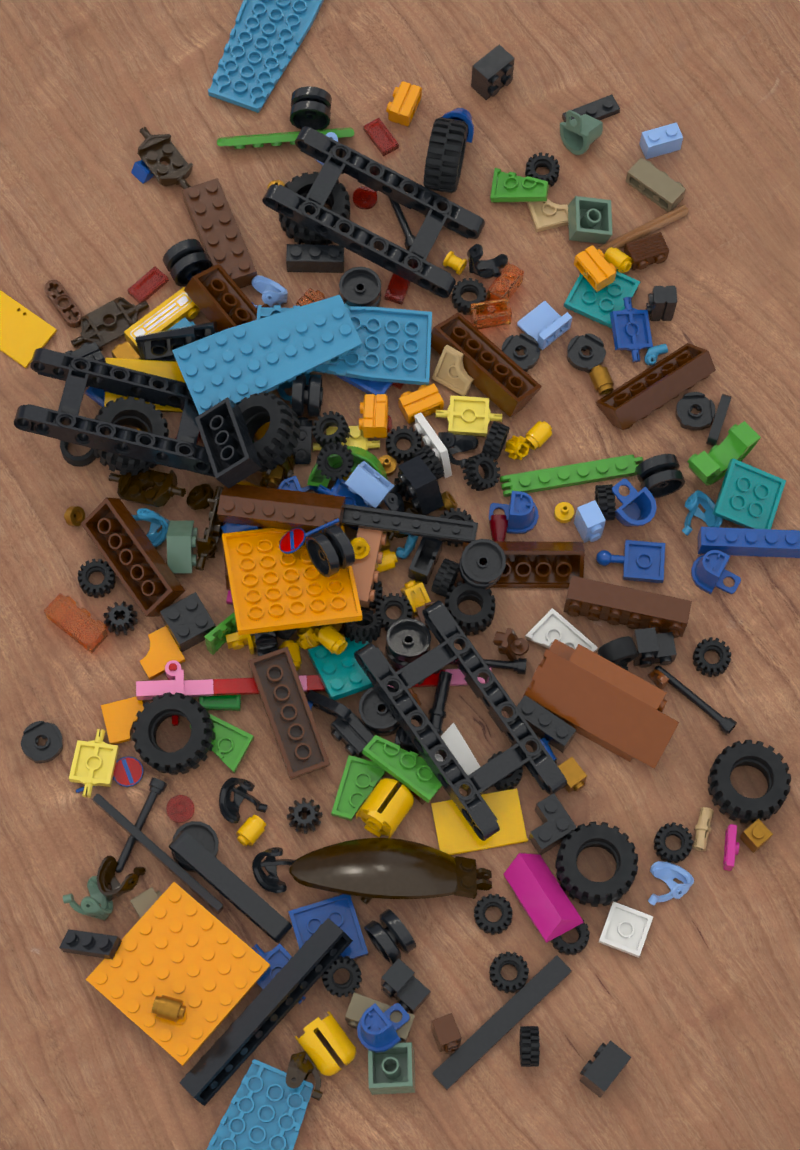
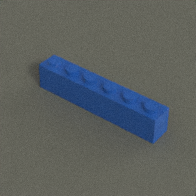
[698,527,800,558]

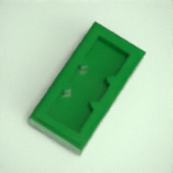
[199,695,241,711]

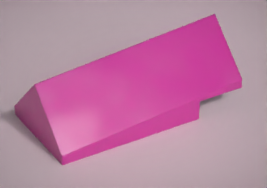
[503,853,583,943]

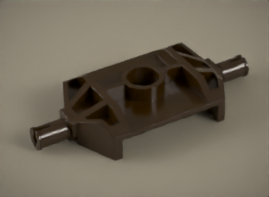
[137,127,193,189]
[71,297,149,351]
[108,470,186,507]
[195,486,224,571]

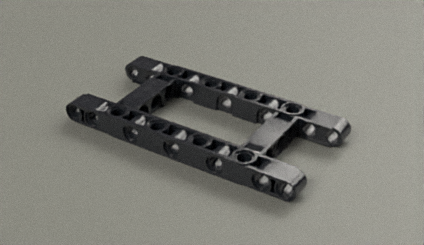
[262,126,485,298]
[14,348,215,477]
[354,600,567,841]

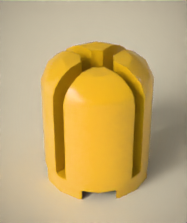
[356,778,414,838]
[295,1011,356,1076]

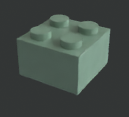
[568,196,613,244]
[368,1042,415,1095]

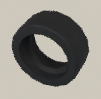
[60,440,96,467]

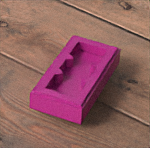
[723,824,739,871]

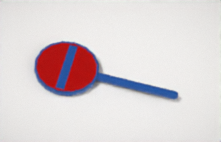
[279,518,340,554]
[76,756,143,793]

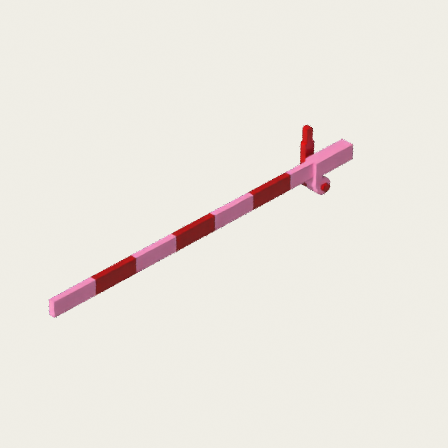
[136,660,491,726]

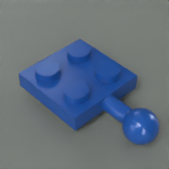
[596,540,665,583]

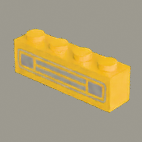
[124,287,200,355]

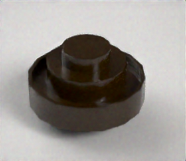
[186,484,214,510]

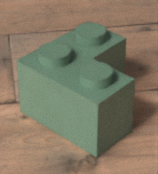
[166,520,198,573]

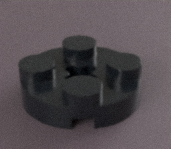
[501,333,540,372]
[567,334,606,373]
[675,392,715,430]
[21,721,63,764]

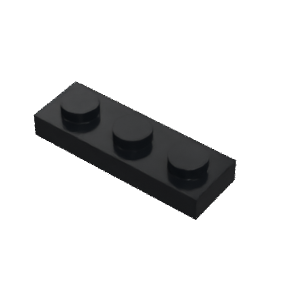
[562,94,620,122]
[59,929,122,960]

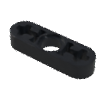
[706,394,732,446]
[306,690,352,721]

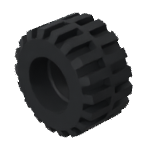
[445,581,496,636]

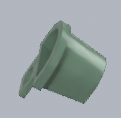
[560,110,603,155]

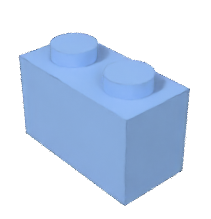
[639,122,683,159]
[345,461,394,508]
[574,500,606,543]

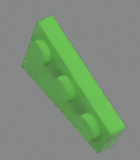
[490,168,549,202]
[204,612,237,655]
[189,714,254,774]
[331,755,386,821]

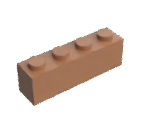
[352,528,387,608]

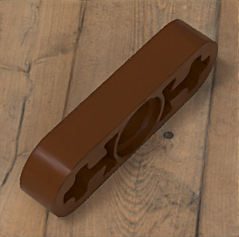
[45,280,83,328]

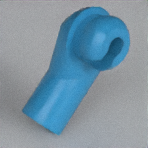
[644,344,668,365]
[395,535,418,560]

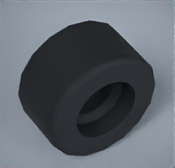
[598,636,638,666]

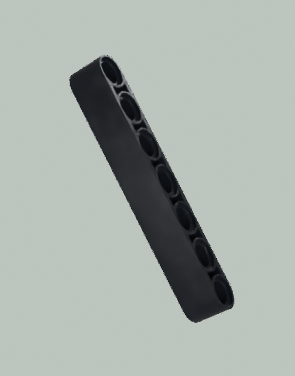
[168,830,292,943]

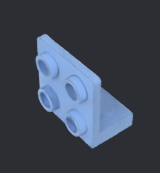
[517,301,572,350]

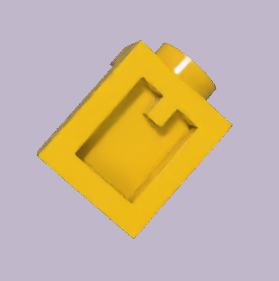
[400,579,431,612]
[225,632,256,655]

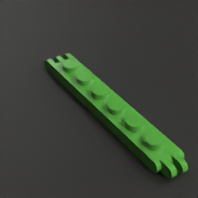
[217,127,355,149]
[500,455,643,497]

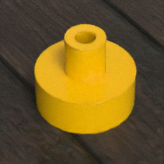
[554,502,574,523]
[351,537,370,559]

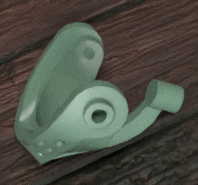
[63,876,113,921]

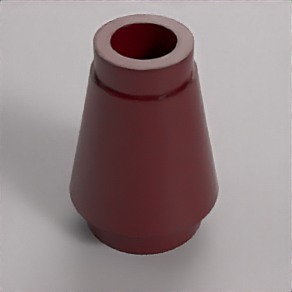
[489,514,508,541]

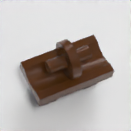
[493,628,529,661]

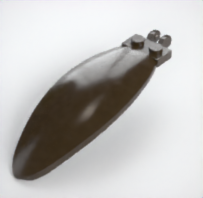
[289,838,492,899]

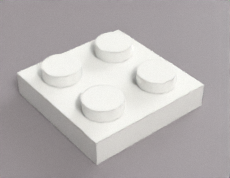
[599,901,653,958]

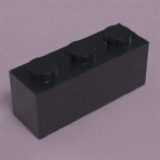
[286,244,344,273]
[517,695,576,753]

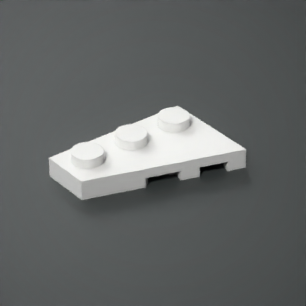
[413,412,452,479]
[525,608,598,653]
[435,723,480,775]

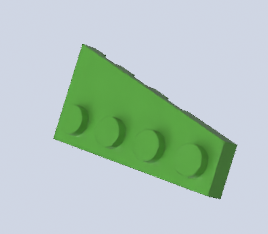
[362,735,442,803]

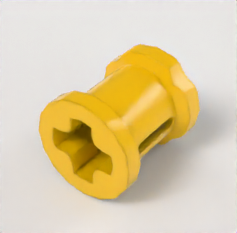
[443,251,468,275]

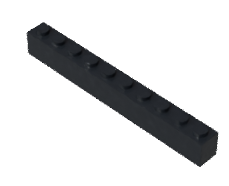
[179,918,353,1106]

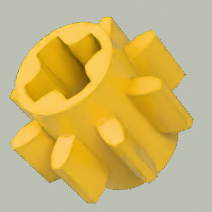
[505,435,530,460]
[296,627,320,650]

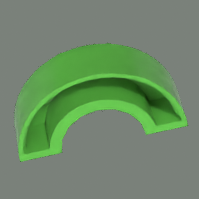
[687,421,761,486]
[307,446,388,488]

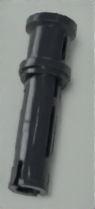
[428,671,452,735]

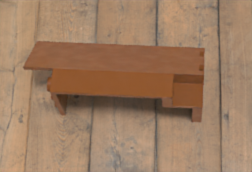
[523,639,679,769]

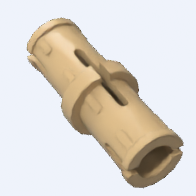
[692,807,714,851]

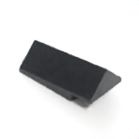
[136,321,218,362]

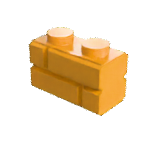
[386,81,422,127]
[574,245,616,292]
[398,383,444,424]
[359,394,388,438]

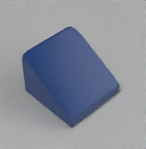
[131,160,154,183]

